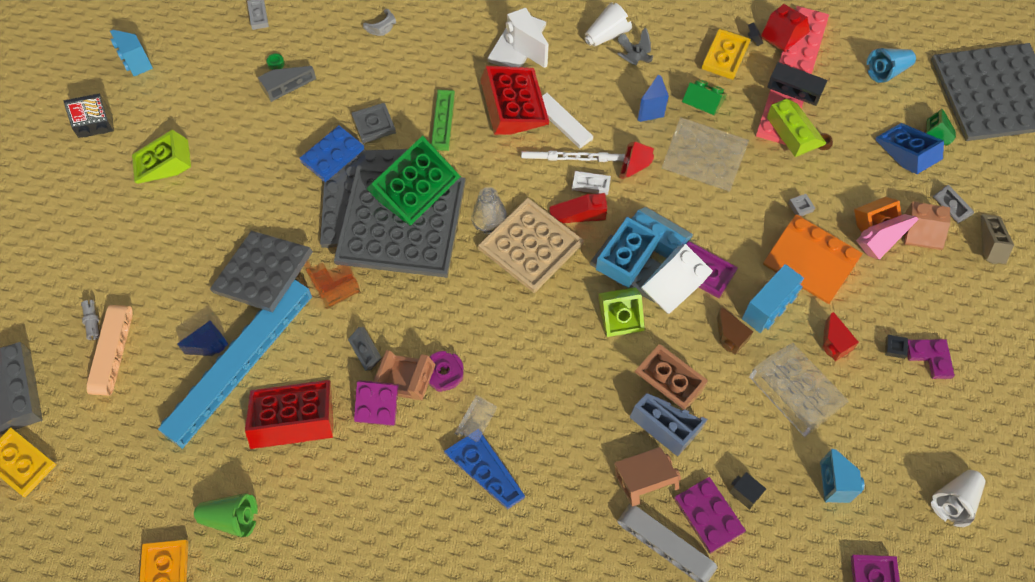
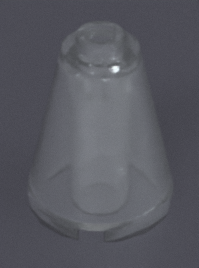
[471,187,508,234]

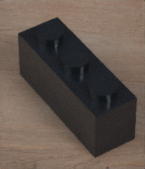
[767,62,828,106]

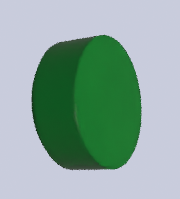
[266,53,285,70]

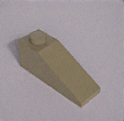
[981,214,1014,264]

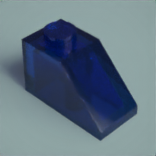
[177,320,228,356]

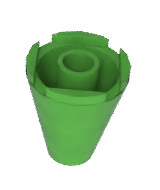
[194,493,258,537]

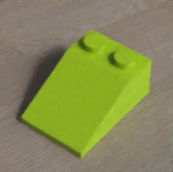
[132,130,191,184]

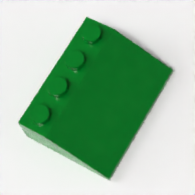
[366,136,461,226]

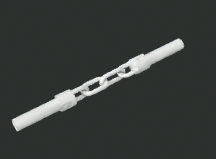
[521,151,625,162]

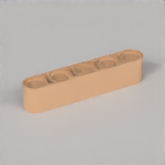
[87,305,133,396]

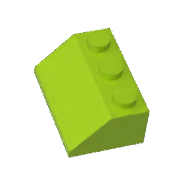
[767,99,826,157]

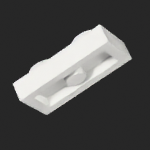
[572,171,611,195]

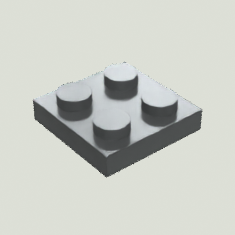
[352,103,396,144]

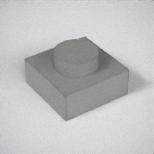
[788,194,815,217]

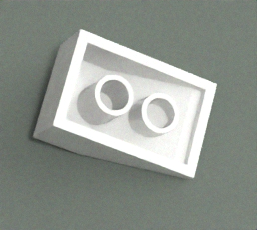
[506,8,548,68]
[641,244,713,314]

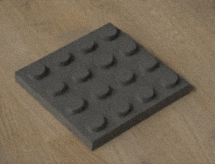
[210,231,313,313]

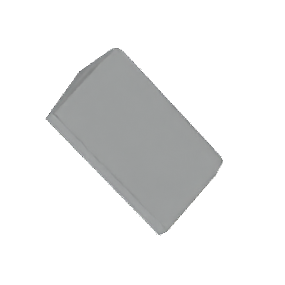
[933,185,974,223]

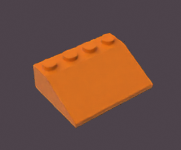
[763,214,863,304]

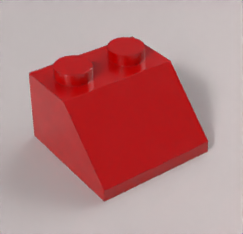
[761,4,810,52]

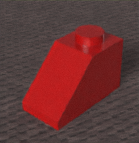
[619,142,654,179]
[823,312,859,361]

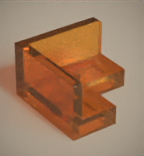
[306,268,360,309]

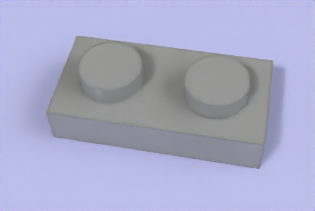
[247,0,269,30]

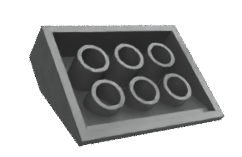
[0,342,43,435]

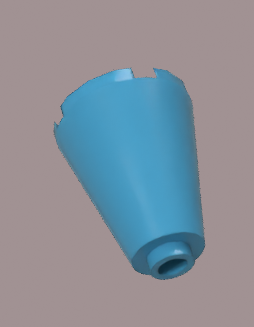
[867,48,916,83]

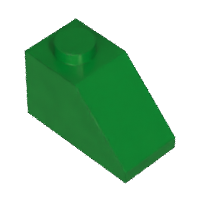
[926,109,956,146]

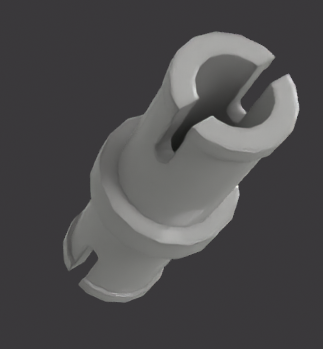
[81,300,100,340]

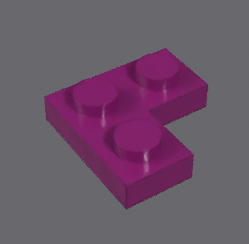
[907,339,955,379]

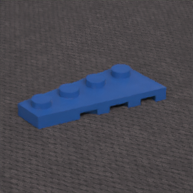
[444,429,525,510]

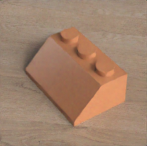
[635,344,708,410]

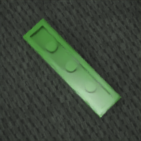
[431,90,455,151]

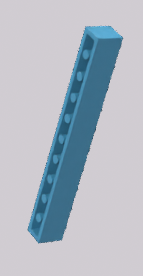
[158,280,312,449]

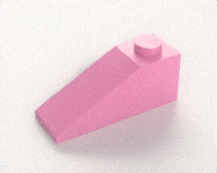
[856,214,918,259]

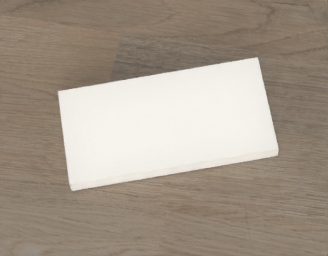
[488,16,546,67]

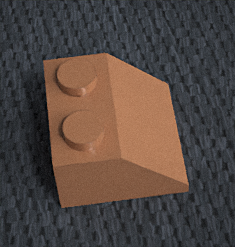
[904,202,950,250]

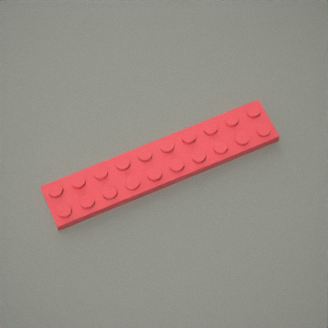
[756,6,829,145]

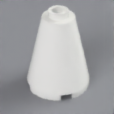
[584,2,632,47]
[931,470,985,527]

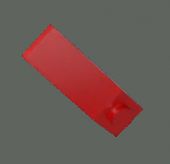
[549,193,607,223]

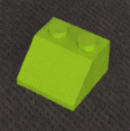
[598,287,645,337]

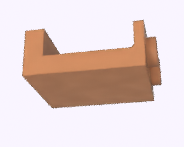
[374,350,436,400]
[614,447,681,507]

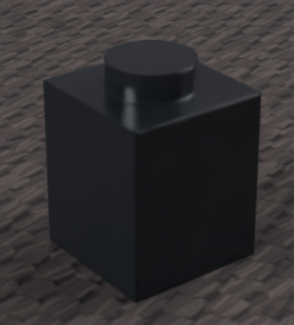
[730,472,766,510]

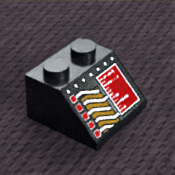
[63,93,114,138]

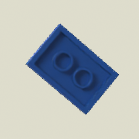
[299,126,364,182]

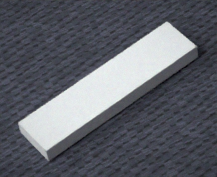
[542,93,593,149]

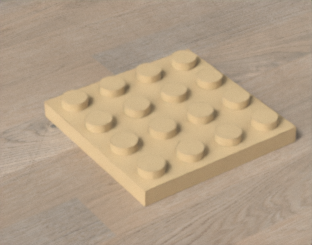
[478,198,584,293]

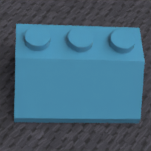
[632,207,693,259]

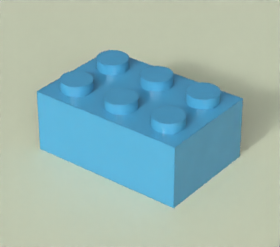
[596,217,660,288]
[742,264,804,333]

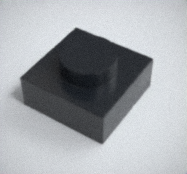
[747,22,763,46]
[885,335,908,359]

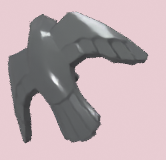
[617,28,653,65]

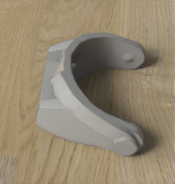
[363,9,396,36]

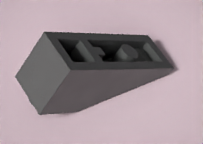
[258,66,316,102]

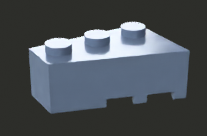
[630,393,708,457]

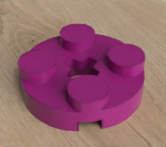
[429,351,464,392]

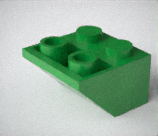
[682,79,728,115]

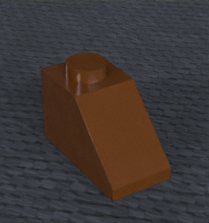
[717,307,754,355]

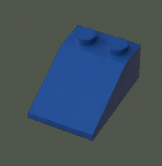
[876,123,944,174]

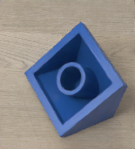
[638,75,669,122]

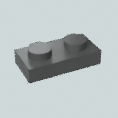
[348,327,382,371]

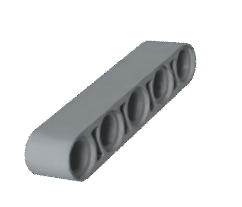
[617,504,718,582]

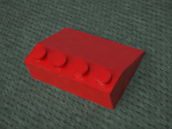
[480,66,550,135]
[245,380,334,449]

